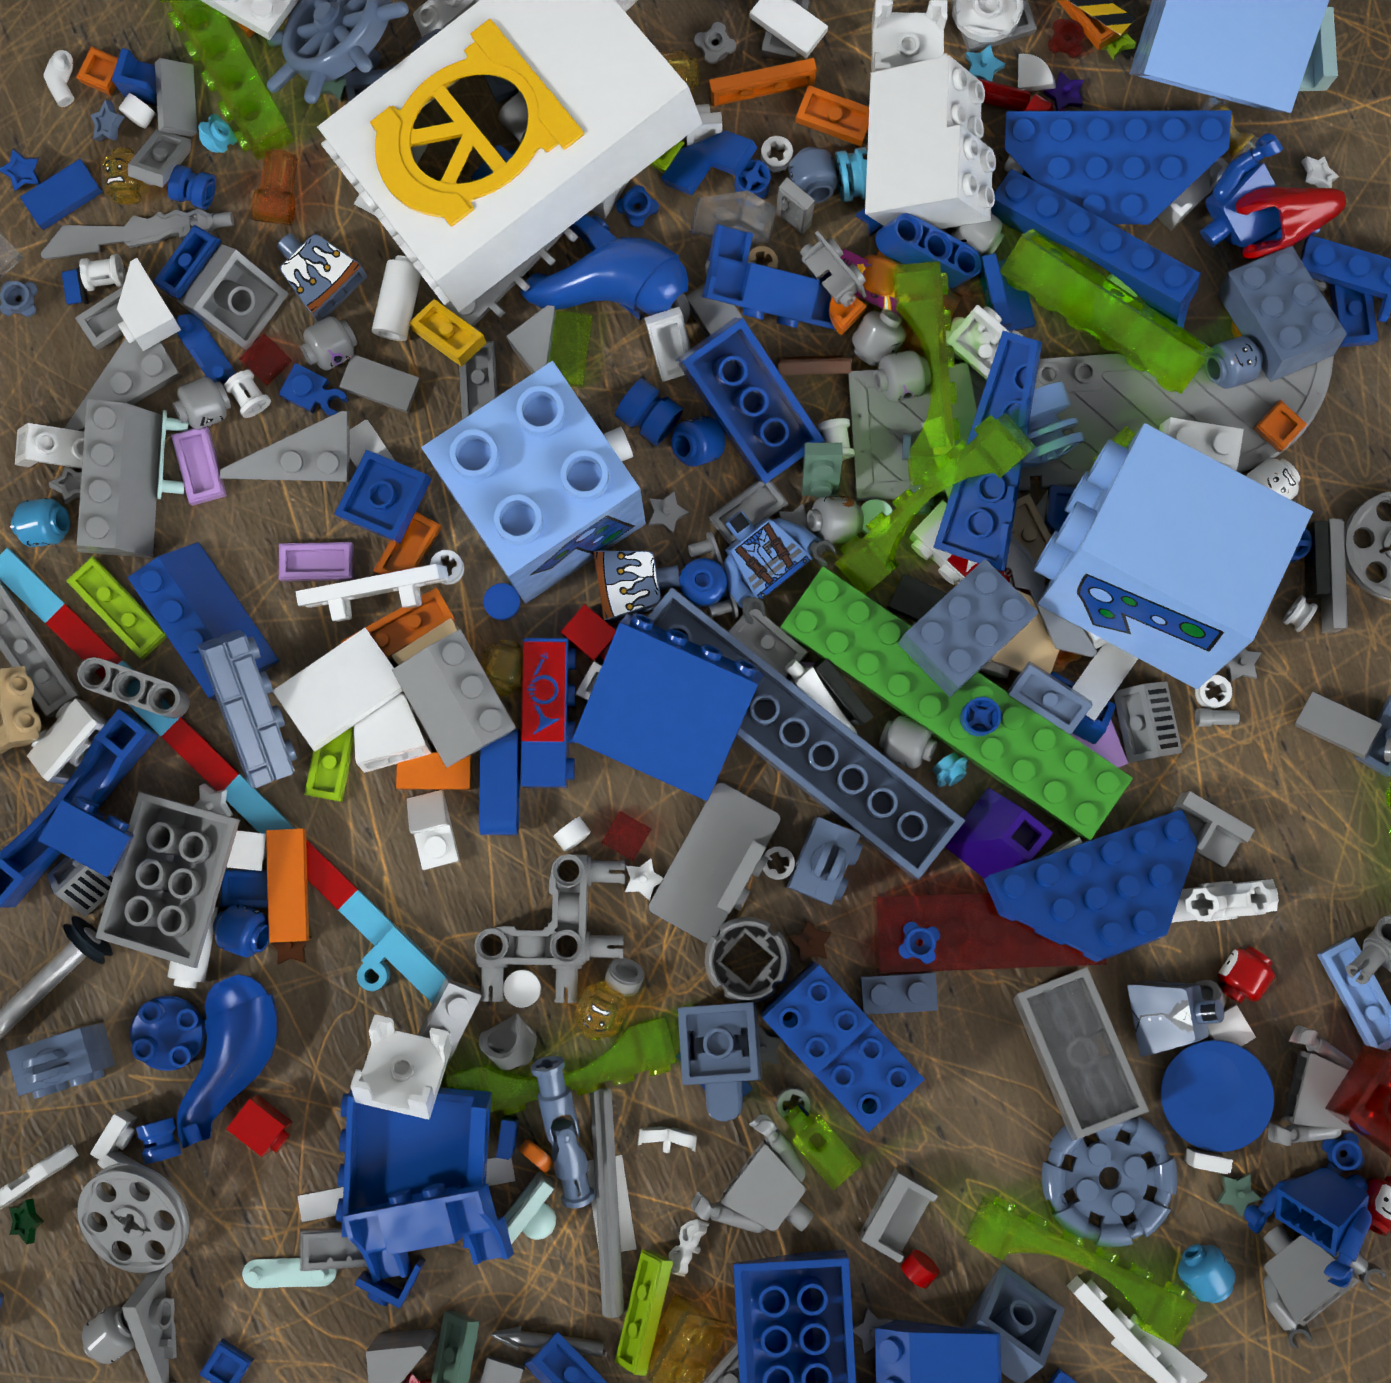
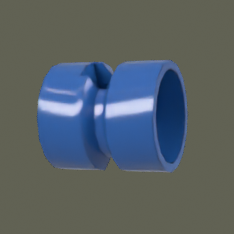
[615,378,684,446]

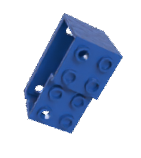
[759,961,925,1133]

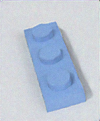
[1317,937,1391,1056]

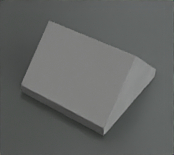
[366,1329,438,1383]

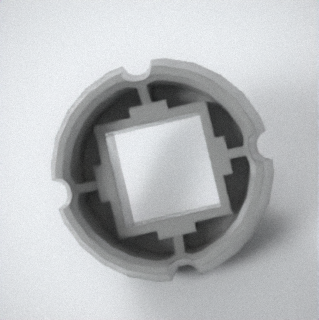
[704,916,790,1003]

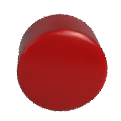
[901,1249,940,1289]

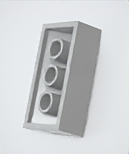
[77,399,162,558]

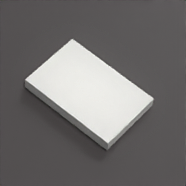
[273,628,403,752]

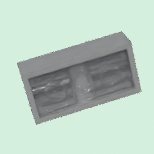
[1013,967,1149,1141]

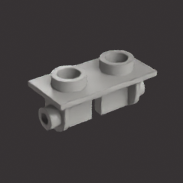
[800,231,867,307]

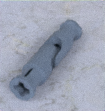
[531,1056,595,1208]

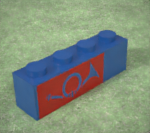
[521,638,577,788]

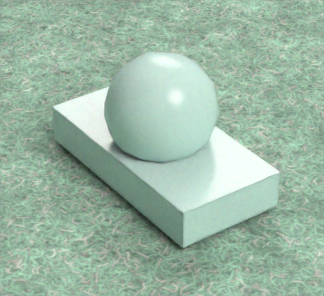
[504,1171,556,1245]

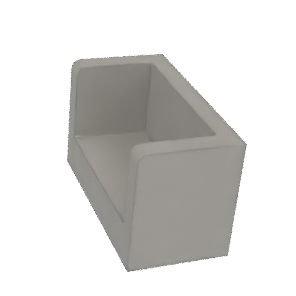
[858,1168,938,1263]

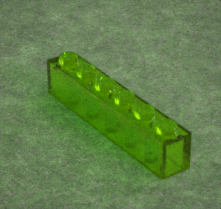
[1000,229,1214,394]

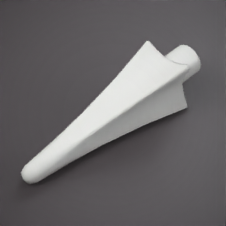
[785,659,857,734]

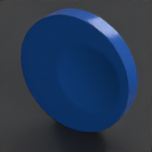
[1161,1040,1274,1152]

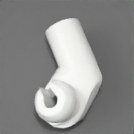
[44,50,74,107]

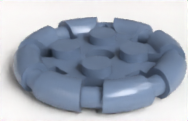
[1041,1116,1178,1247]

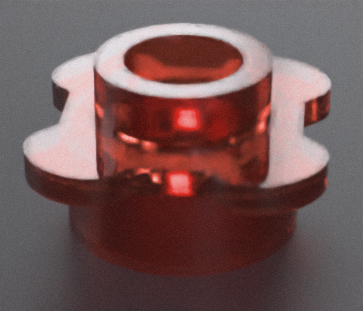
[1048,19,1086,58]

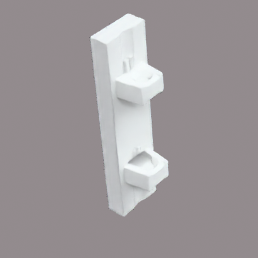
[295,564,449,622]

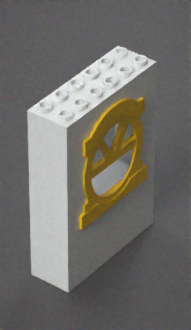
[317,0,703,312]

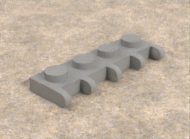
[442,227,578,332]

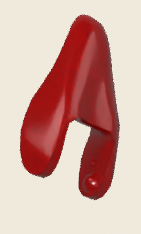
[1235,187,1346,258]

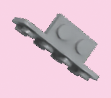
[649,783,780,943]

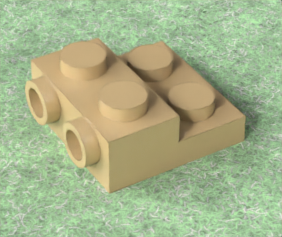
[0,666,41,755]

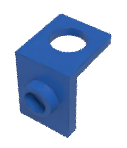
[354,1257,426,1309]

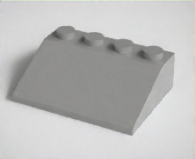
[95,792,240,968]

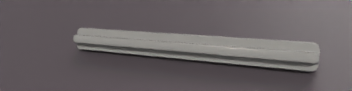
[590,1088,624,1318]

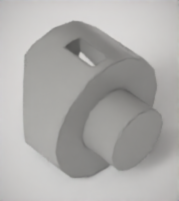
[479,1013,537,1070]

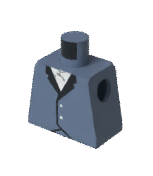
[1127,980,1224,1057]

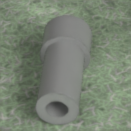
[1195,708,1240,727]

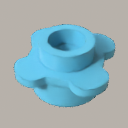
[198,114,237,153]
[933,753,968,787]

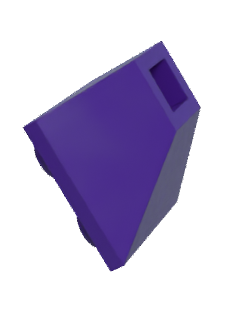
[945,787,1053,879]

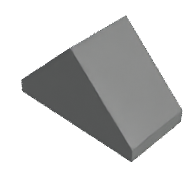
[507,305,557,374]

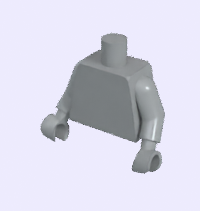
[1268,1025,1381,1146]
[691,1113,815,1233]

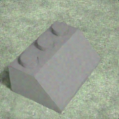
[392,629,516,768]

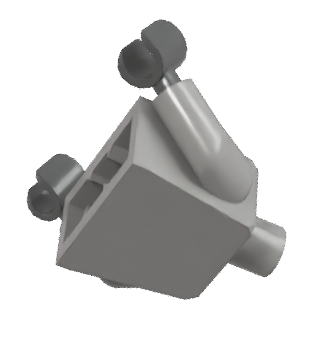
[1263,1225,1386,1349]

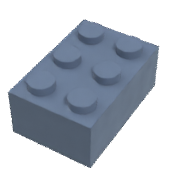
[1217,245,1347,382]
[898,559,1039,698]

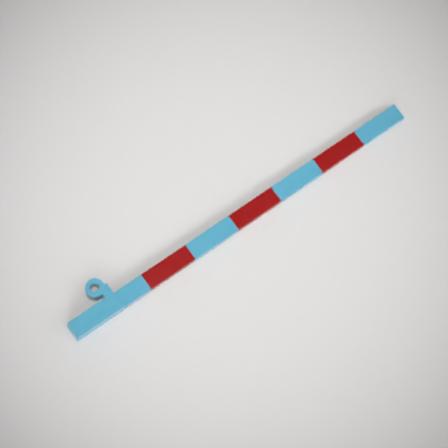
[0,548,453,1004]

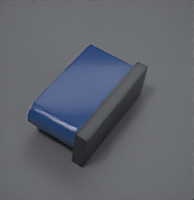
[62,267,89,305]

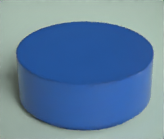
[483,583,521,621]

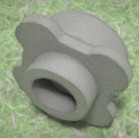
[694,22,736,64]

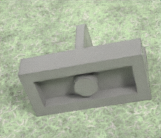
[1170,791,1255,867]

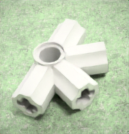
[1171,879,1279,923]

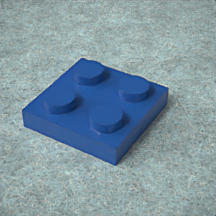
[334,450,432,544]

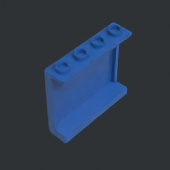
[572,613,764,801]
[336,1087,492,1248]

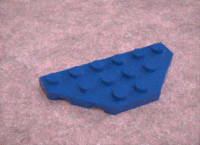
[1005,110,1232,225]
[984,809,1198,962]

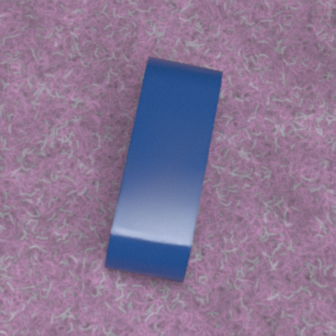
[875,213,982,289]
[479,728,521,835]

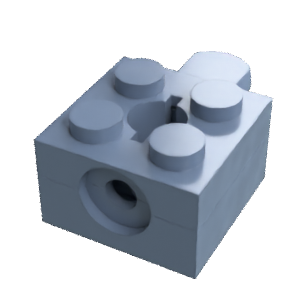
[786,817,863,905]
[678,1002,762,1122]
[6,1023,115,1099]

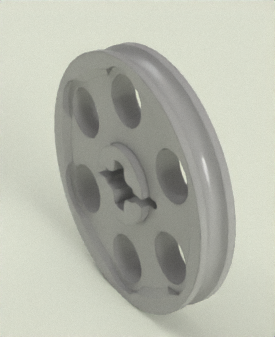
[1344,491,1391,601]
[77,1163,190,1273]

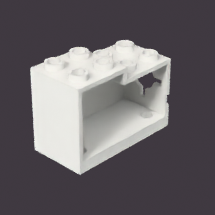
[865,55,996,229]

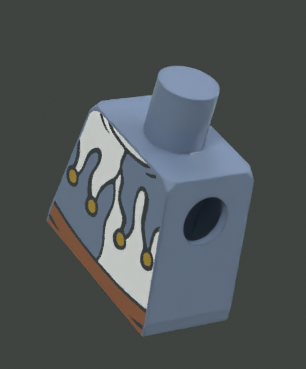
[277,233,367,322]
[594,551,680,624]

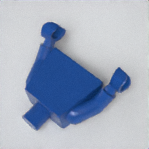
[1200,133,1321,248]
[1244,1168,1372,1288]

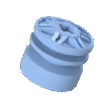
[1022,382,1085,467]

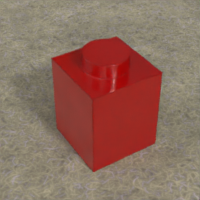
[561,604,616,663]
[226,1095,293,1157]

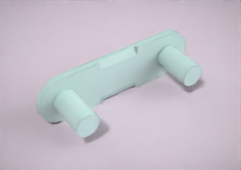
[157,410,189,499]
[242,1257,337,1288]

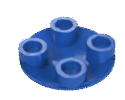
[130,996,205,1071]

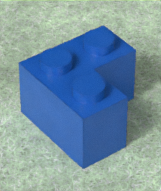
[38,795,135,877]

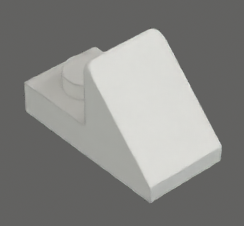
[407,790,460,870]

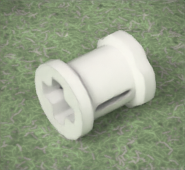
[79,254,126,291]
[223,369,271,418]
[818,418,855,461]

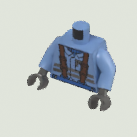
[723,510,837,624]

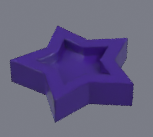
[1043,71,1084,111]

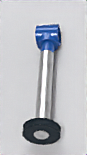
[0,916,113,1040]

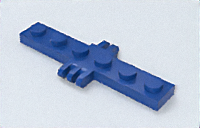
[1300,235,1391,323]

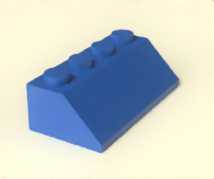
[127,542,280,701]

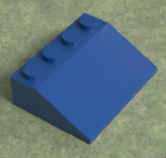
[733,1250,856,1383]
[875,1319,1002,1383]

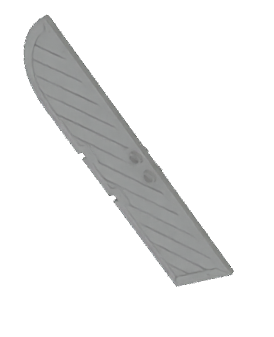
[848,347,1334,502]

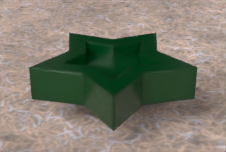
[9,1198,44,1245]

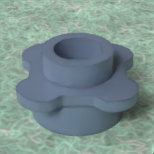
[0,281,38,317]

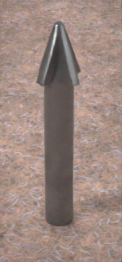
[490,1326,604,1357]

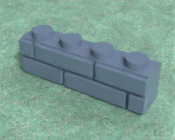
[197,630,297,788]

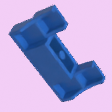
[702,224,837,331]
[343,1183,514,1283]

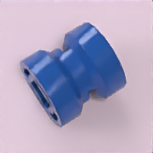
[168,165,216,210]
[960,697,1001,737]
[136,1117,182,1164]

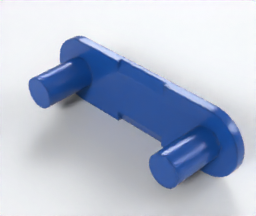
[177,314,236,385]

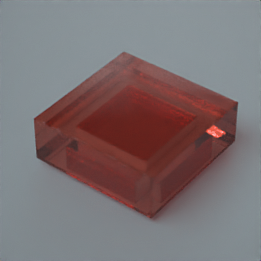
[239,334,292,386]
[601,811,652,861]

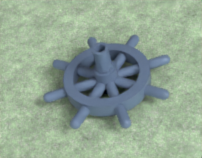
[266,0,409,104]

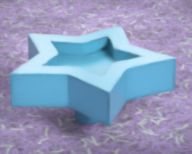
[965,45,1006,81]

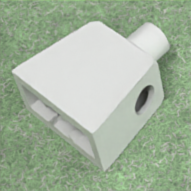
[354,693,432,773]

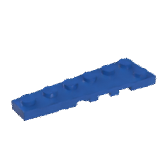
[933,331,1042,571]

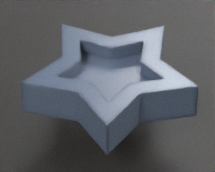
[90,99,125,142]

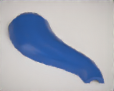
[520,237,688,315]
[177,974,278,1148]

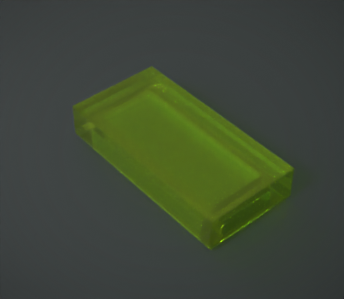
[550,311,593,388]

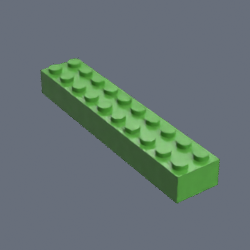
[780,566,1133,840]

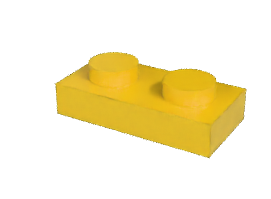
[409,299,487,367]

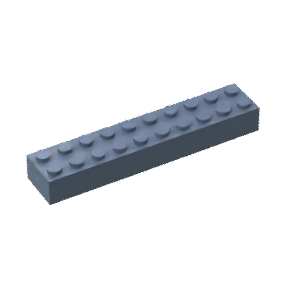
[648,588,965,880]

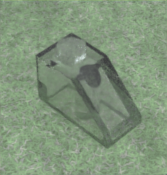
[690,190,777,244]

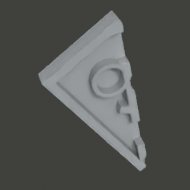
[65,338,182,431]
[220,411,350,482]
[122,1261,178,1383]

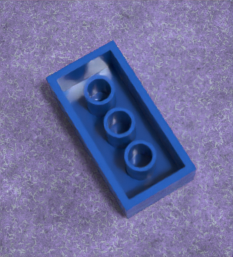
[675,317,825,484]

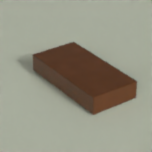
[776,355,851,375]

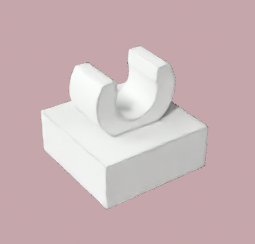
[686,104,722,146]

